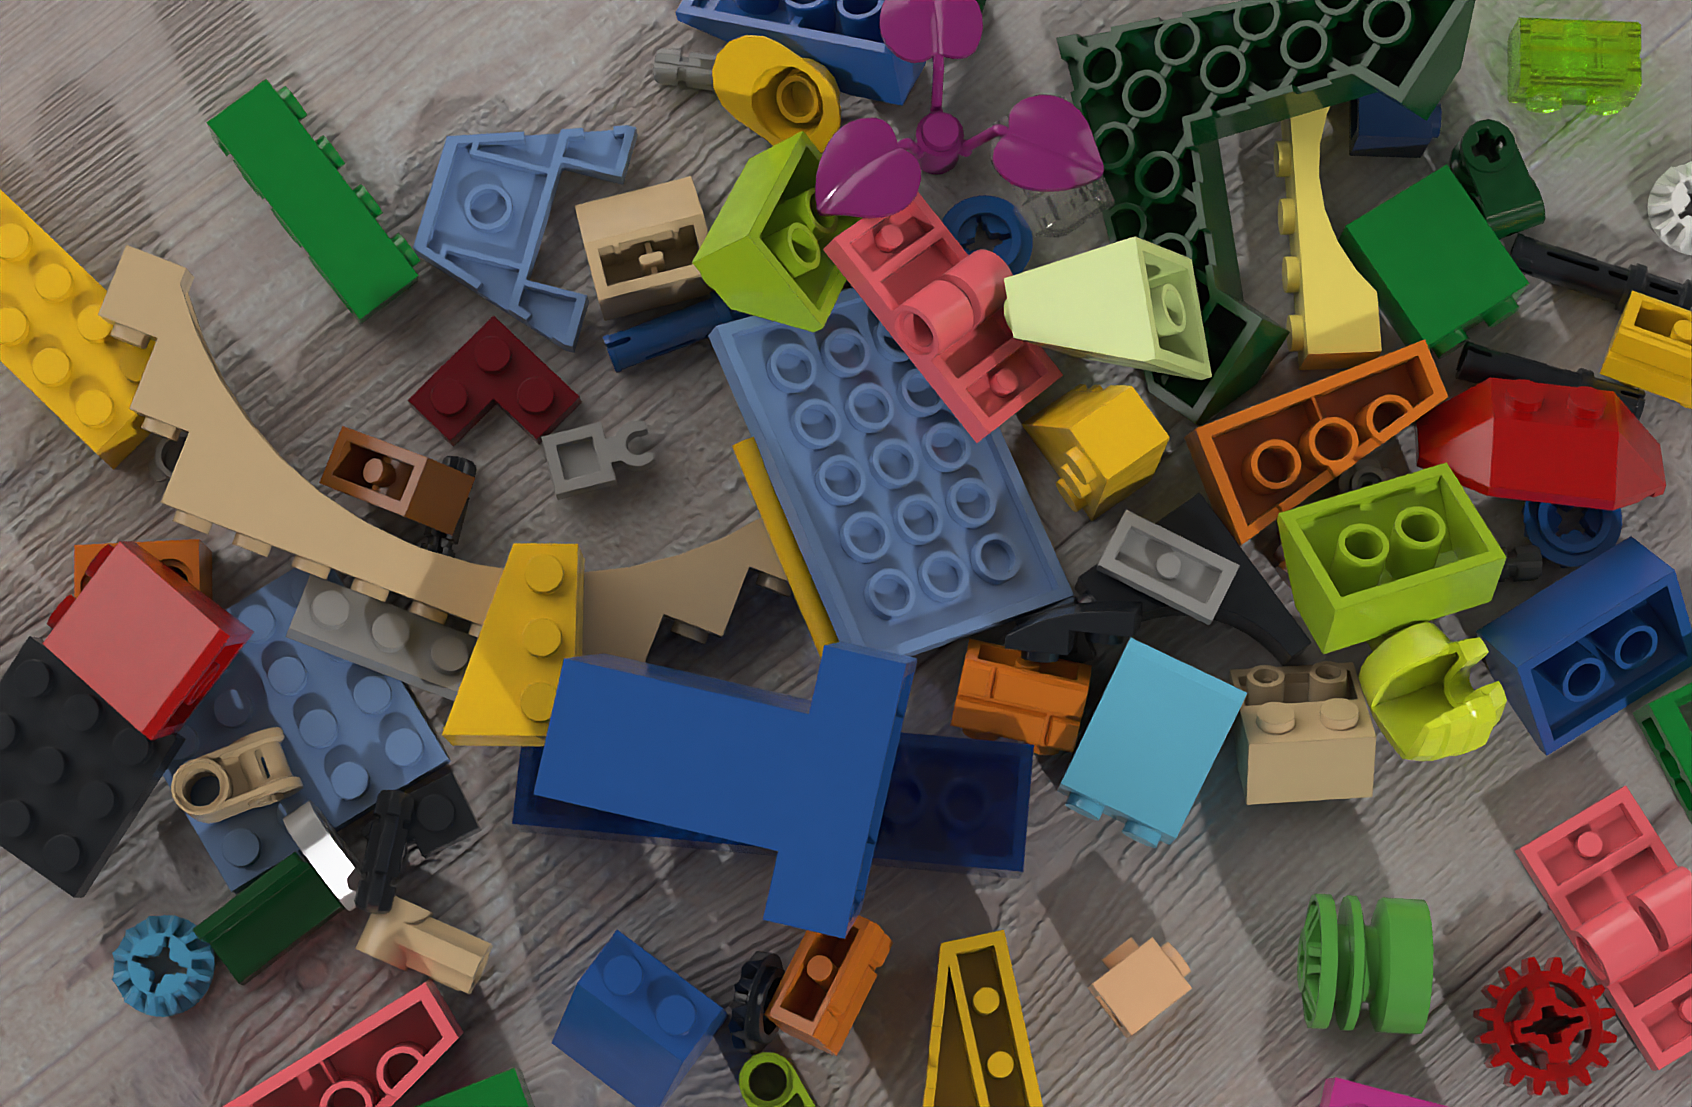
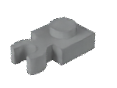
[541,421,656,500]

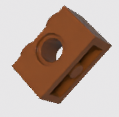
[319,426,475,535]

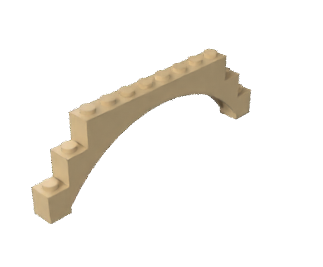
[98,245,792,662]

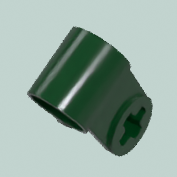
[1449,119,1546,240]

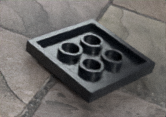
[0,636,186,898]

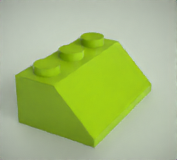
[692,131,862,332]
[1277,462,1507,654]

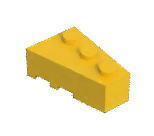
[922,930,1043,1107]

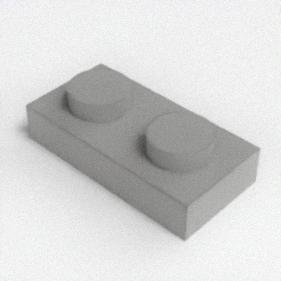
[1096,510,1240,625]

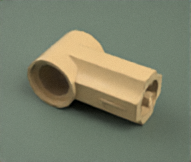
[355,896,493,995]

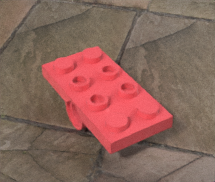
[823,192,1063,443]
[1515,785,1692,1071]

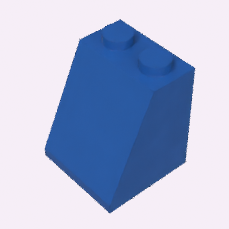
[552,930,729,1107]

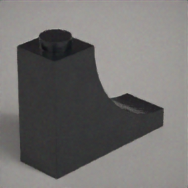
[1074,492,1312,666]

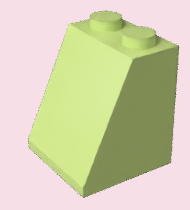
[1004,236,1212,380]

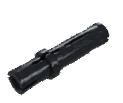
[1455,341,1646,420]

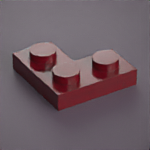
[407,315,582,447]

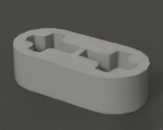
[283,800,366,911]

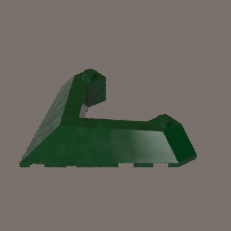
[1056,0,1475,426]

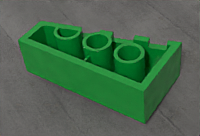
[206,79,421,325]

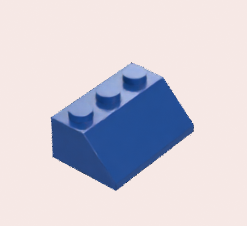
[1476,536,1692,756]

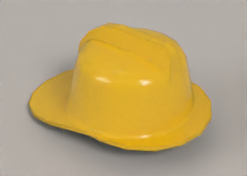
[712,35,842,153]

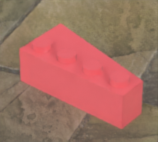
[222,979,464,1107]

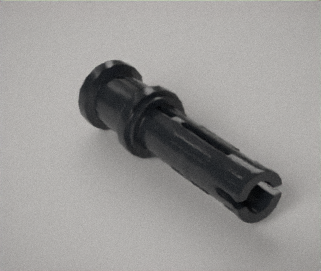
[1510,233,1692,315]

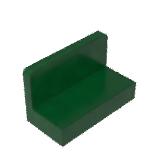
[193,851,345,985]

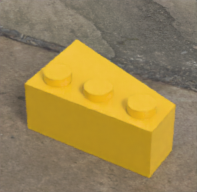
[1021,384,1170,521]
[442,543,585,746]

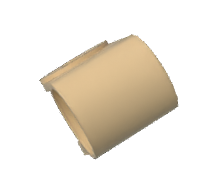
[171,727,303,824]

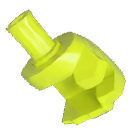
[1358,622,1507,761]

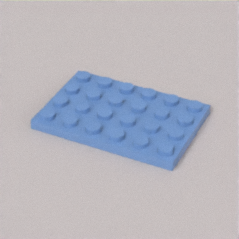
[708,288,1074,657]

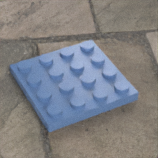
[163,568,451,894]

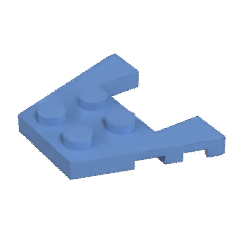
[413,125,638,353]

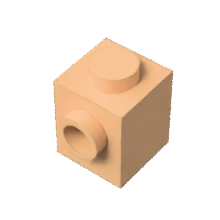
[1087,937,1192,1038]

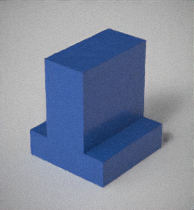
[533,642,918,939]

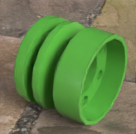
[1297,893,1434,1035]

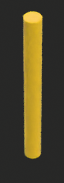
[732,437,839,658]

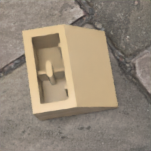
[575,176,714,321]
[1230,661,1376,805]

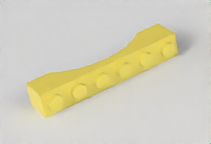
[1274,106,1382,370]

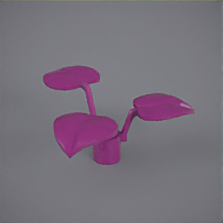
[815,0,1104,218]

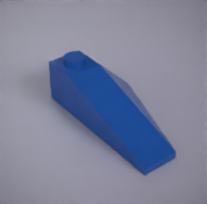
[676,0,926,106]

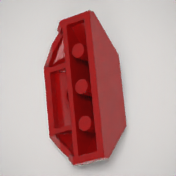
[1414,377,1666,511]

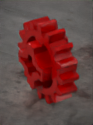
[1473,957,1617,1096]

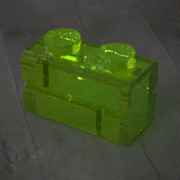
[1507,17,1642,115]

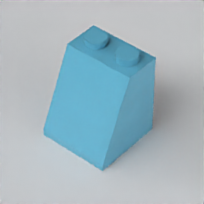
[1057,637,1247,848]

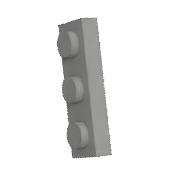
[286,574,478,701]

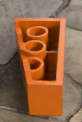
[1184,339,1448,546]

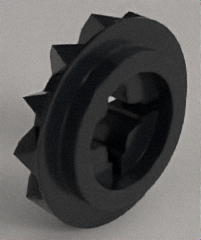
[728,951,785,1055]

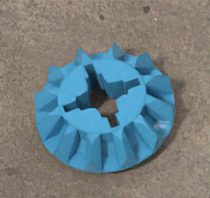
[112,915,215,1017]

